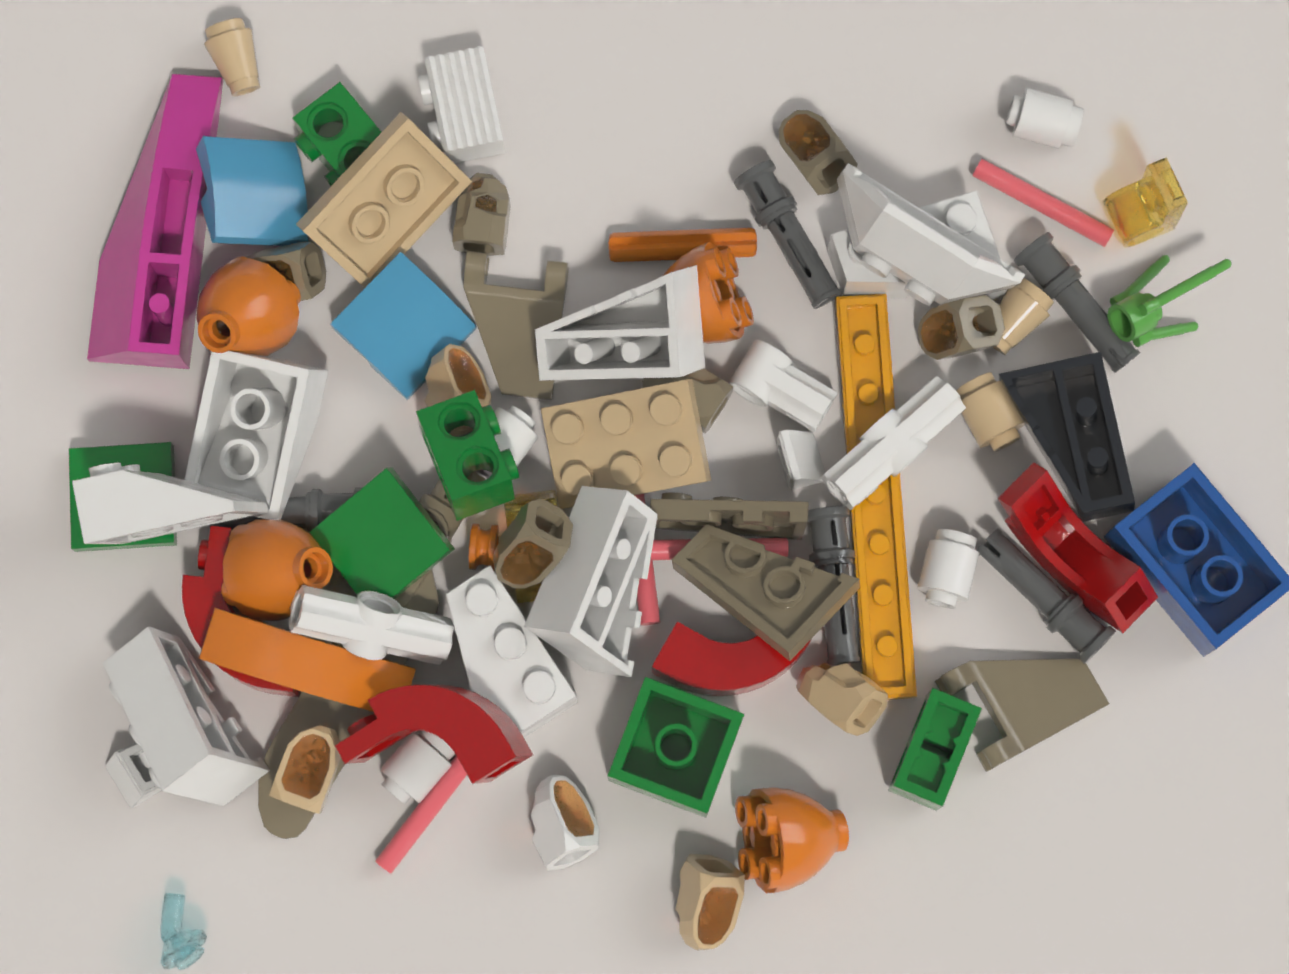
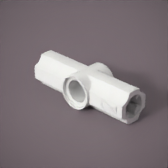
[821,376,966,510]
[288,585,454,665]

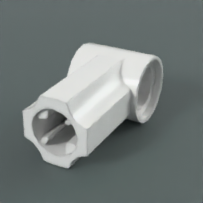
[728,340,837,432]

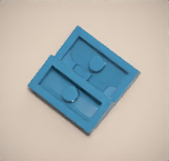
[196,136,309,246]
[330,251,477,400]

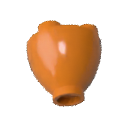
[663,241,754,344]
[196,256,301,356]
[221,519,333,621]
[735,787,849,893]

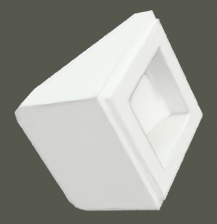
[776,429,825,490]
[106,742,162,808]

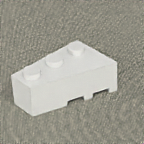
[827,190,1007,300]
[535,265,705,381]
[524,486,658,677]
[446,565,578,738]
[102,626,270,806]

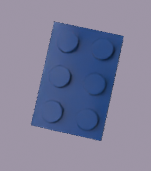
[1104,463,1289,657]

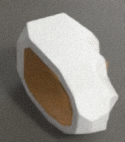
[531,775,599,871]

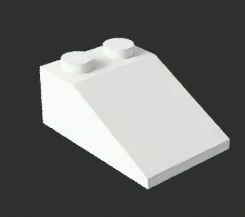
[185,351,328,520]
[72,463,268,544]

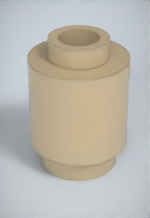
[956,372,1025,452]

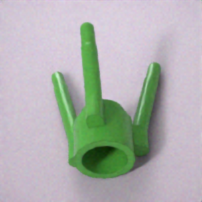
[1107,255,1232,347]

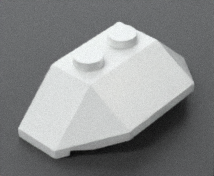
[837,163,1026,306]

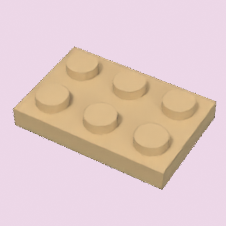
[296,112,472,288]
[541,379,712,509]

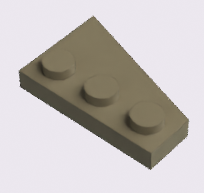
[650,492,809,540]
[672,524,860,661]

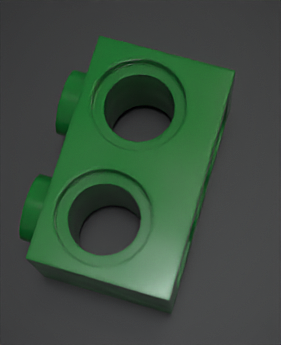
[292,82,381,186]
[416,390,520,521]
[888,688,982,811]

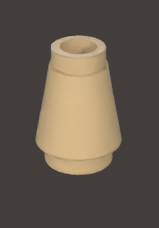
[204,18,261,96]
[993,278,1054,355]

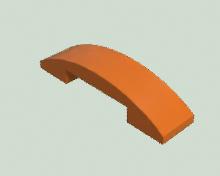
[199,608,416,712]

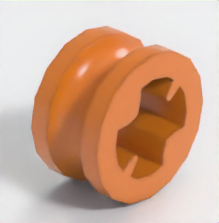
[469,523,499,571]

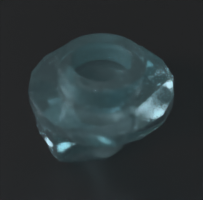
[160,893,207,970]

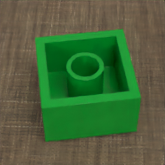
[607,677,744,818]

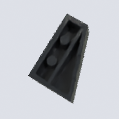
[999,352,1135,522]

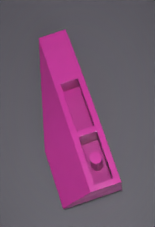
[87,74,223,369]

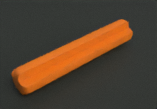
[608,227,757,262]

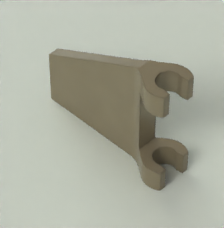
[463,251,569,400]
[935,659,1109,772]

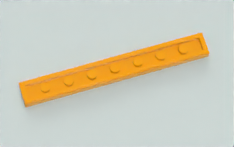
[835,294,917,700]

